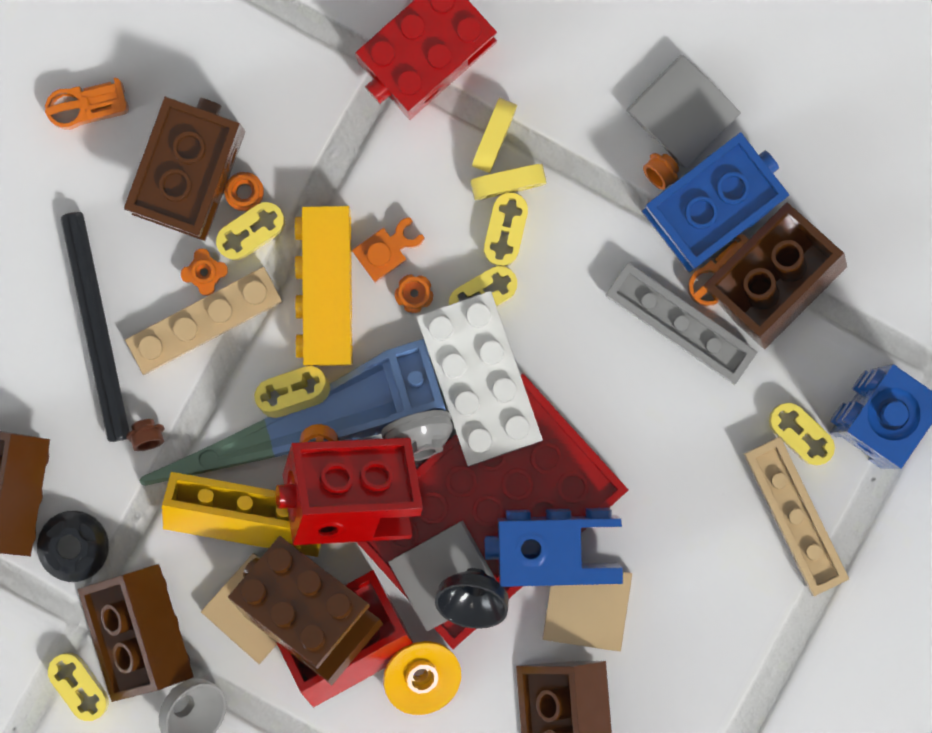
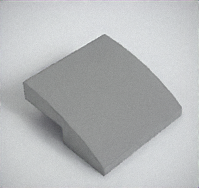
[626,55,741,169]
[388,520,497,631]

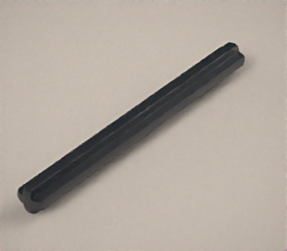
[60,212,130,442]

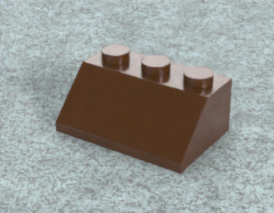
[703,202,847,350]
[0,431,50,557]
[77,564,194,702]
[516,661,612,733]

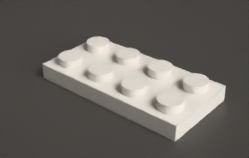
[417,291,543,467]

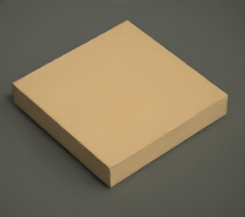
[201,553,277,664]
[542,572,632,652]

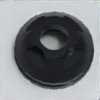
[37,511,109,582]
[435,568,509,629]

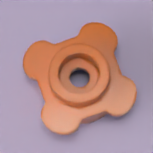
[181,249,228,296]

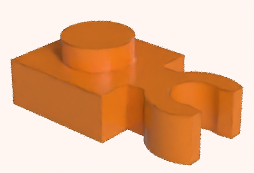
[352,217,425,283]

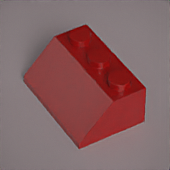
[276,570,413,708]

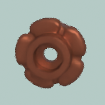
[126,419,165,451]

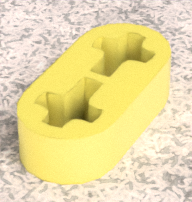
[472,98,518,173]
[470,164,547,200]
[484,193,528,266]
[216,202,285,260]
[449,266,517,307]
[254,366,330,418]
[769,403,835,465]
[48,653,109,721]

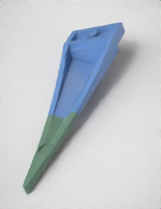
[139,339,446,486]

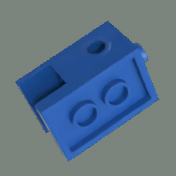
[641,132,789,273]
[829,364,932,469]
[485,508,623,587]

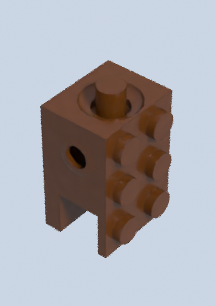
[124,96,246,242]
[228,536,383,686]

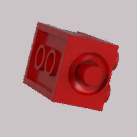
[355,0,497,120]
[275,438,423,545]

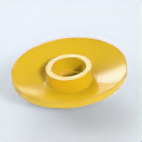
[383,641,461,715]

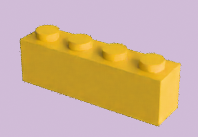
[295,206,353,366]
[162,472,321,557]

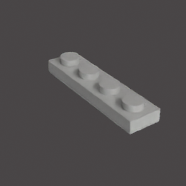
[605,263,758,385]

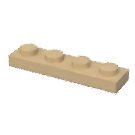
[125,267,283,375]
[743,437,849,596]

